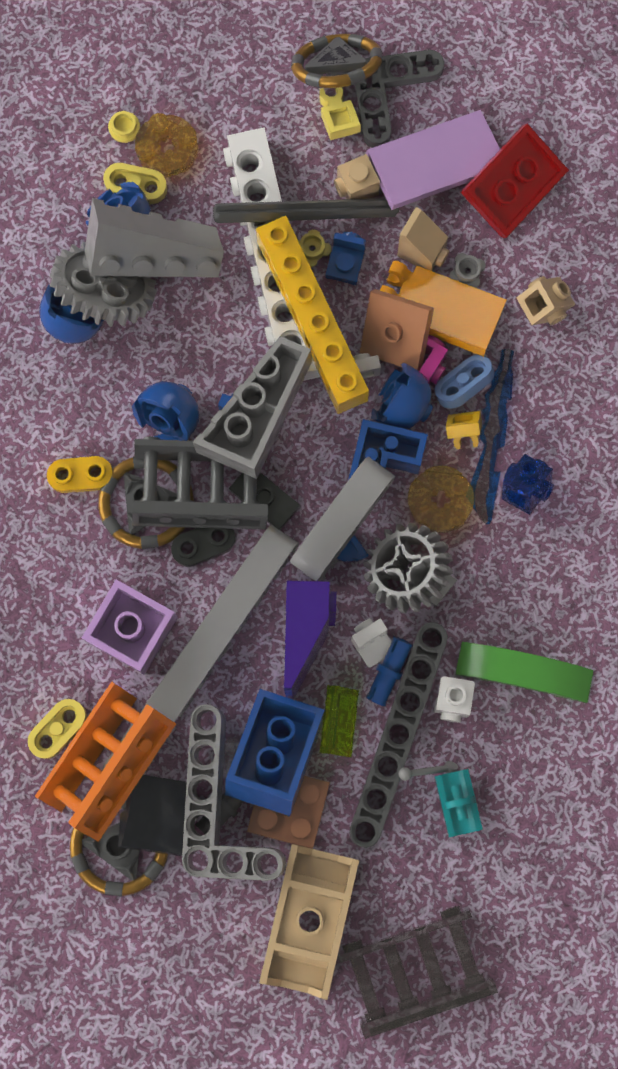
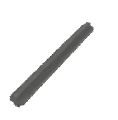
[213,198,399,223]

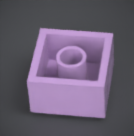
[82,579,178,675]

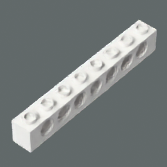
[223,128,320,381]

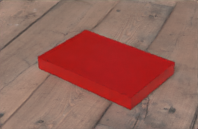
[460,123,569,239]

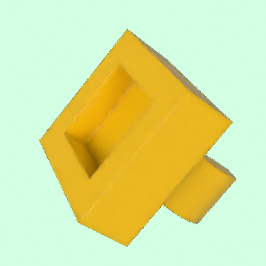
[446,411,482,449]

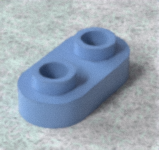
[435,355,495,409]

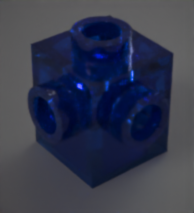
[502,454,554,515]

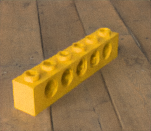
[256,215,369,414]

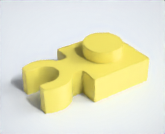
[319,87,361,140]

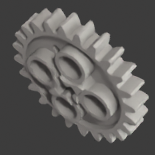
[50,242,157,327]

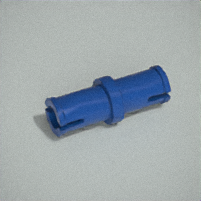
[366,636,413,706]

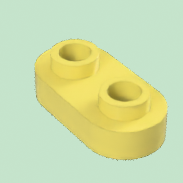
[103,163,167,204]
[28,699,87,759]

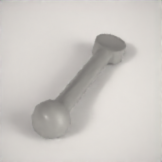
[398,761,458,781]

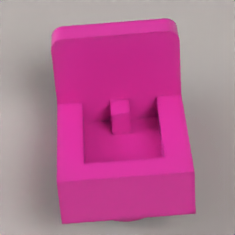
[419,335,448,384]

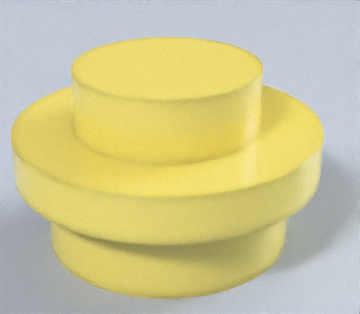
[108,111,140,143]

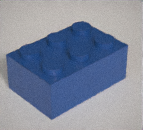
[225,689,325,816]

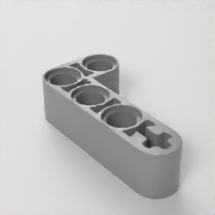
[290,456,396,581]

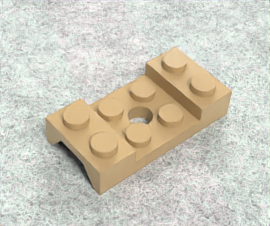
[259,844,359,1000]

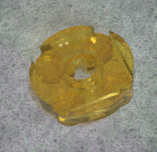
[135,113,199,178]
[408,466,474,533]

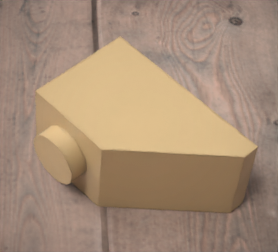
[397,207,450,271]

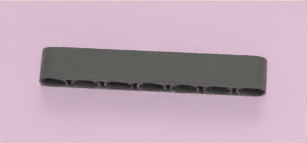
[349,622,448,848]

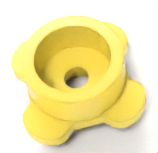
[298,230,331,267]

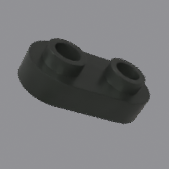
[171,528,236,567]

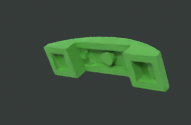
[455,642,594,703]

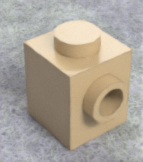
[334,154,380,199]

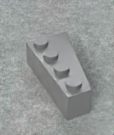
[85,198,224,277]

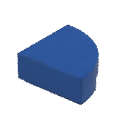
[337,535,369,562]

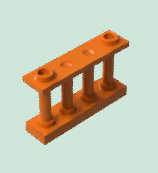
[35,682,176,842]

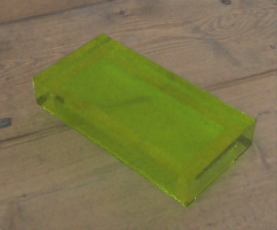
[320,685,359,758]

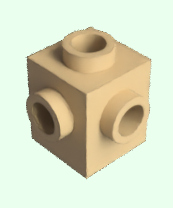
[516,276,575,325]

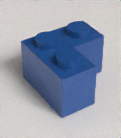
[348,419,428,480]

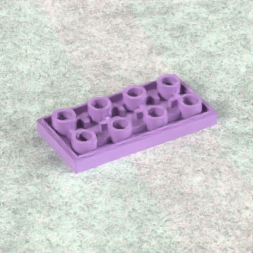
[366,110,500,210]

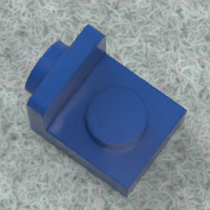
[325,232,366,285]

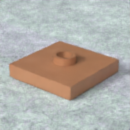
[359,289,434,371]

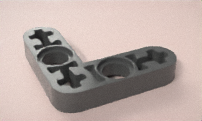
[354,50,444,148]

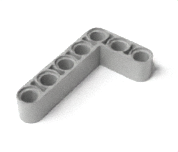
[182,704,287,881]

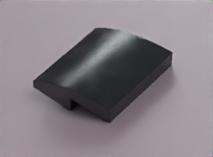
[118,775,187,856]

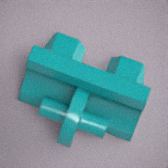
[434,769,483,837]

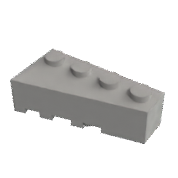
[193,336,312,479]

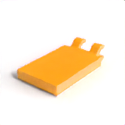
[380,261,507,357]

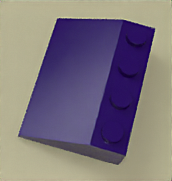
[284,581,337,699]

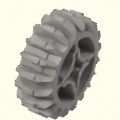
[363,522,453,613]

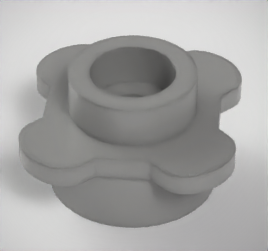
[449,253,486,288]

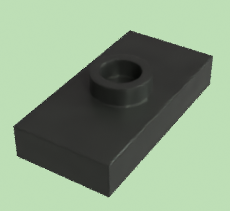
[229,472,300,530]

